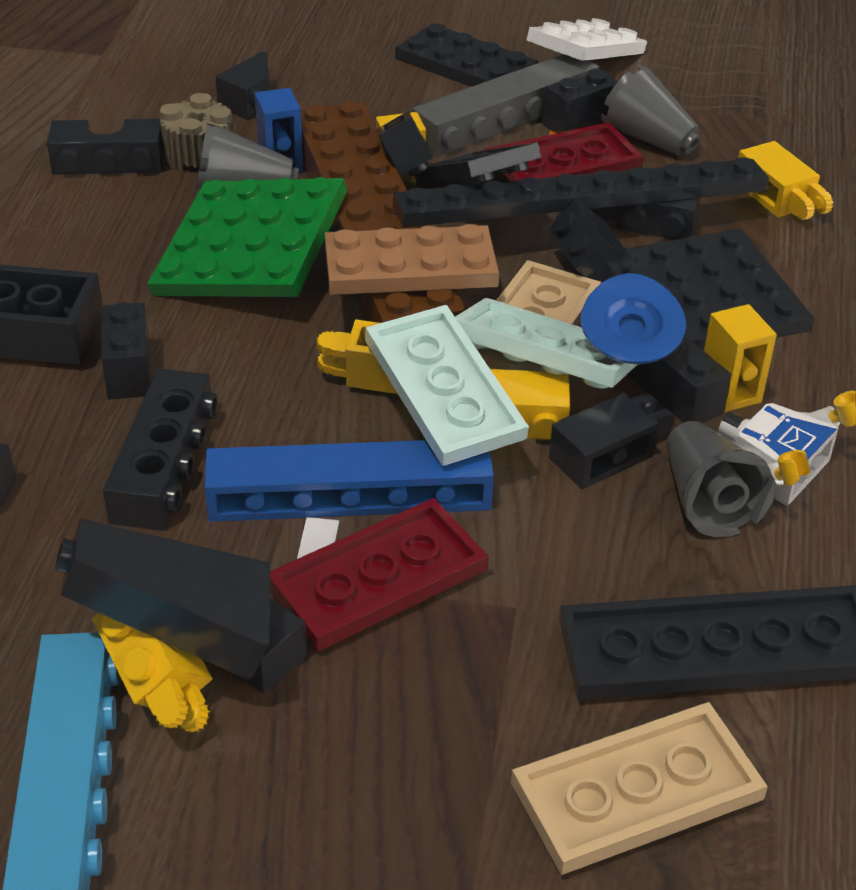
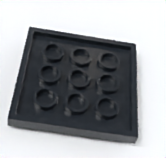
[623,229,814,351]

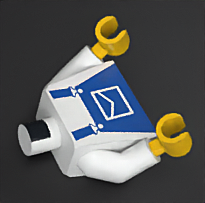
[718,391,856,506]

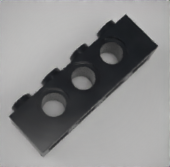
[103,368,218,531]

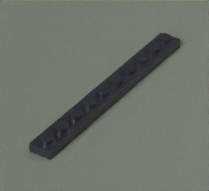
[393,157,769,227]

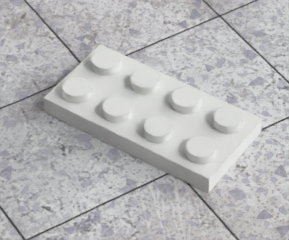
[526,18,647,61]

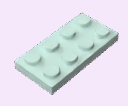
[455,298,638,388]
[365,305,529,466]

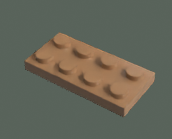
[325,224,499,295]

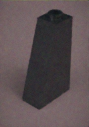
[55,518,270,679]

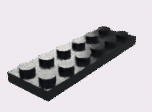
[559,585,856,700]

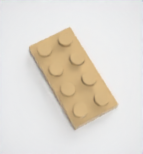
[476,260,601,371]
[511,702,768,875]

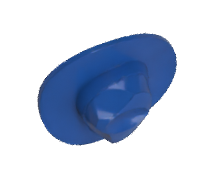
[581,273,686,364]

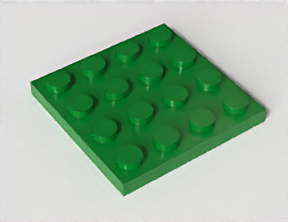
[147,177,348,297]

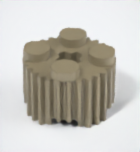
[160,93,233,170]

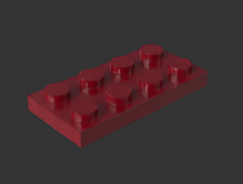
[483,122,644,182]
[270,498,489,652]

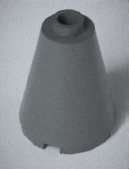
[601,65,700,156]
[195,123,299,196]
[666,421,776,538]

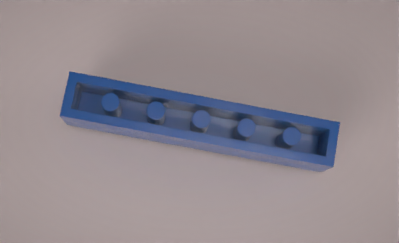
[205,440,494,522]

